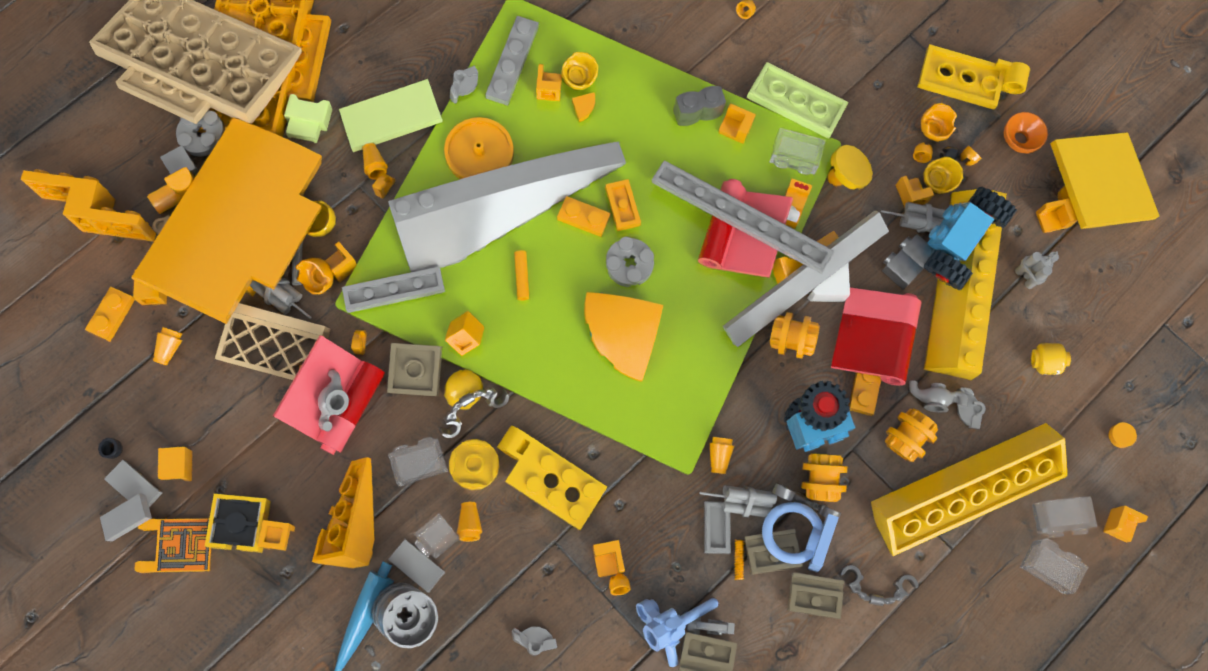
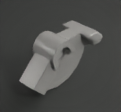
[450,66,478,103]
[957,387,986,430]
[687,617,735,635]
[512,627,557,656]

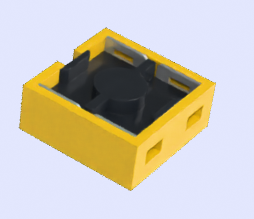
[205,494,271,553]

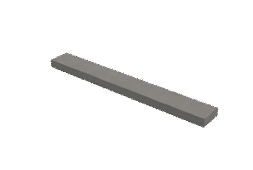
[652,160,835,274]
[723,211,889,347]

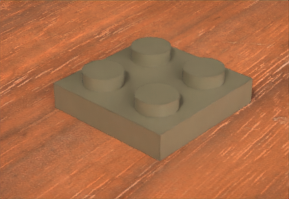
[387,343,443,397]

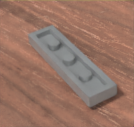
[486,16,539,106]
[342,266,445,313]

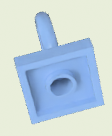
[762,502,839,573]

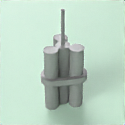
[881,202,945,233]
[1015,251,1059,289]
[250,278,312,319]
[699,485,777,517]

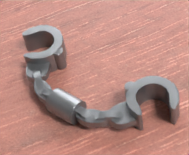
[439,388,509,438]
[772,483,841,522]
[839,565,918,606]

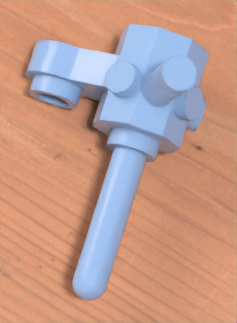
[636,598,718,667]

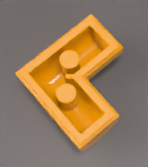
[147,167,195,214]

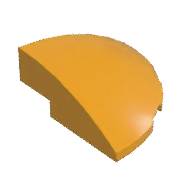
[584,292,663,382]

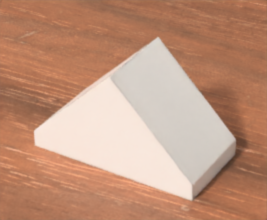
[808,263,850,302]

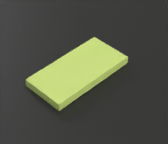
[746,62,849,139]
[339,79,443,152]

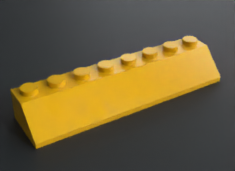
[924,189,1007,380]
[871,423,1067,556]

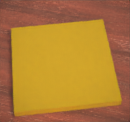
[1050,133,1160,229]

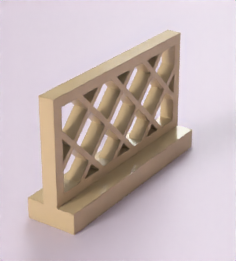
[215,303,331,380]

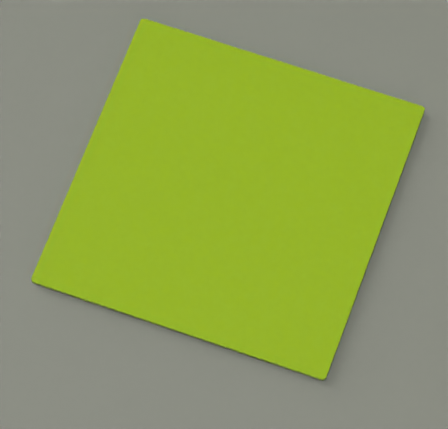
[335,0,841,475]

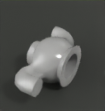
[318,369,349,431]
[909,381,968,413]

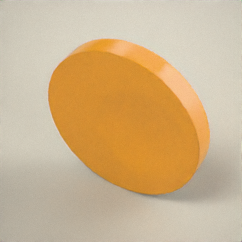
[444,117,514,179]

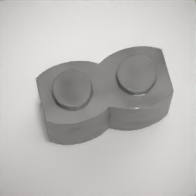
[673,86,726,126]
[882,234,935,290]

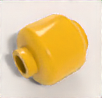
[1031,343,1071,375]

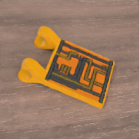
[135,519,211,573]

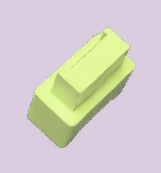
[284,94,332,143]

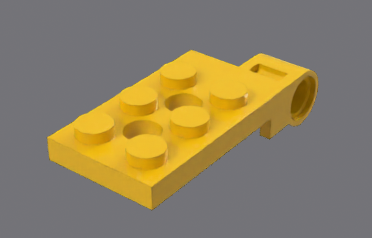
[917,44,1030,110]
[497,425,607,530]

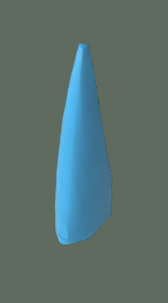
[334,561,394,671]

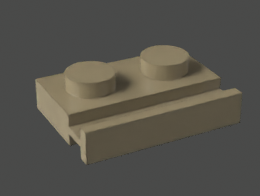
[744,529,803,575]
[787,572,844,619]
[678,632,737,671]

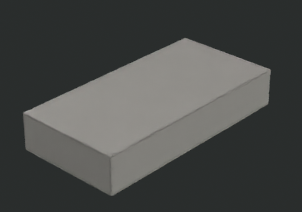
[104,460,162,507]
[100,494,152,541]
[704,501,731,554]
[388,539,445,593]

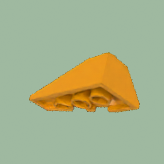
[312,457,374,568]

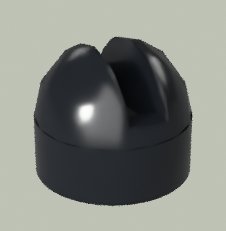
[939,146,960,160]
[98,438,123,459]

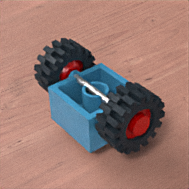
[923,187,1017,290]
[784,381,855,452]

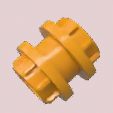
[770,312,820,359]
[885,408,938,462]
[801,453,848,502]

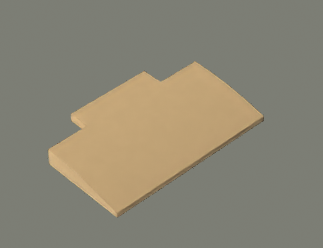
[89,0,302,124]

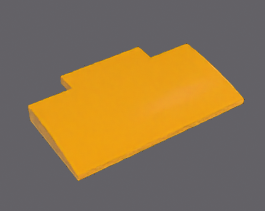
[198,0,331,137]
[132,117,322,324]

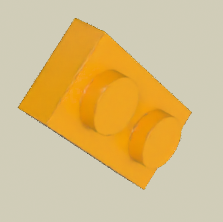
[605,179,641,231]
[557,196,611,237]
[85,286,135,342]
[849,372,881,416]

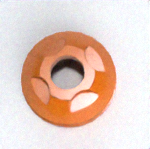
[1004,112,1048,154]

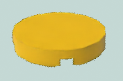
[831,145,873,190]
[449,439,500,490]

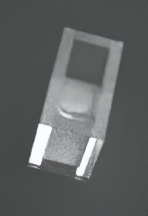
[769,128,826,175]
[388,437,448,487]
[1032,496,1097,538]
[414,513,459,559]
[1020,538,1088,595]

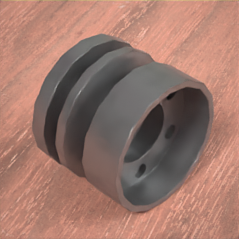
[371,582,438,648]

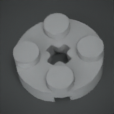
[176,110,226,157]
[606,237,654,287]

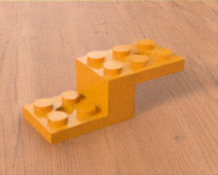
[21,169,156,242]

